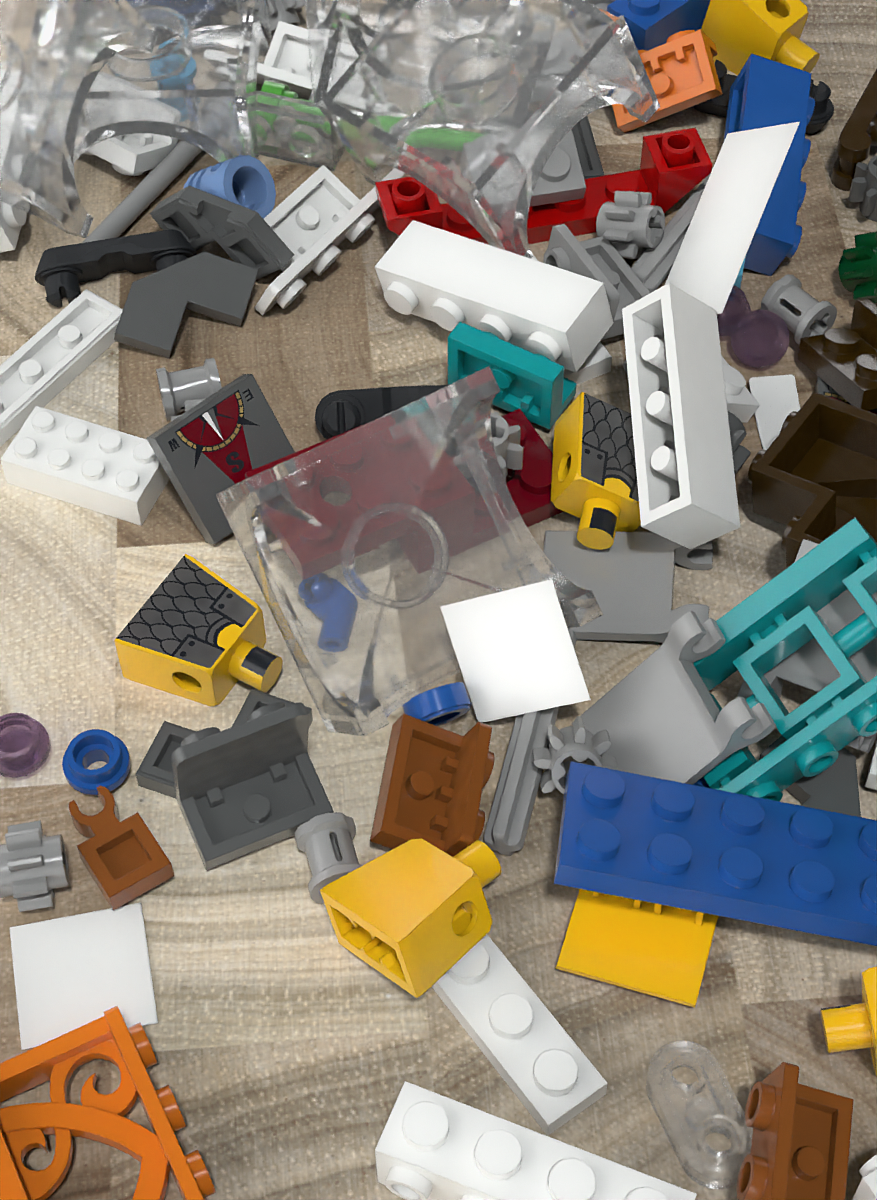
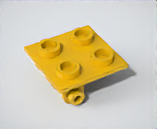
[556,889,718,1008]

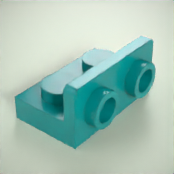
[448,322,576,429]

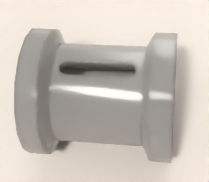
[760,274,837,345]
[156,358,222,421]
[294,812,363,904]

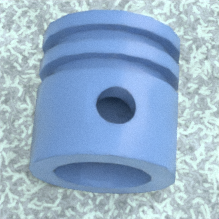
[184,155,276,219]

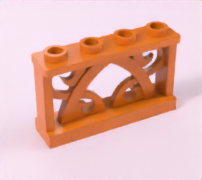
[0,1006,216,1200]

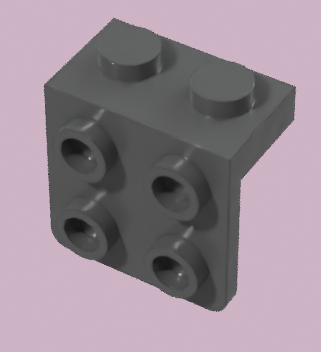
[171,702,334,870]

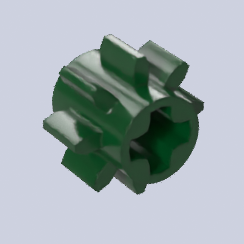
[838,231,877,303]

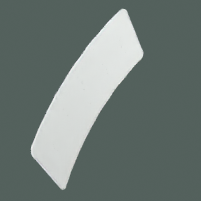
[749,375,800,450]

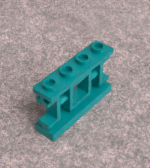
[693,518,877,802]

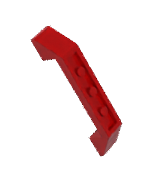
[375,127,713,249]

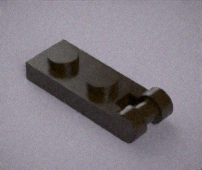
[831,69,877,191]

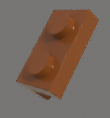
[370,713,495,857]
[737,1062,854,1200]

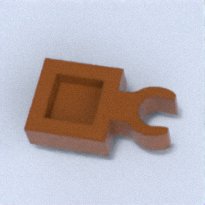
[69,785,174,910]

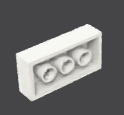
[0,406,169,526]

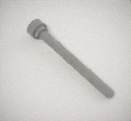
[82,84,251,243]

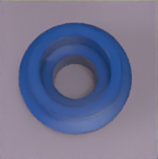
[62,729,131,795]

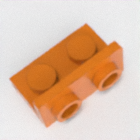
[606,29,722,133]

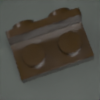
[797,298,877,411]

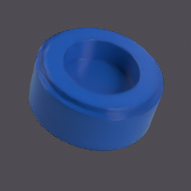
[402,682,472,726]

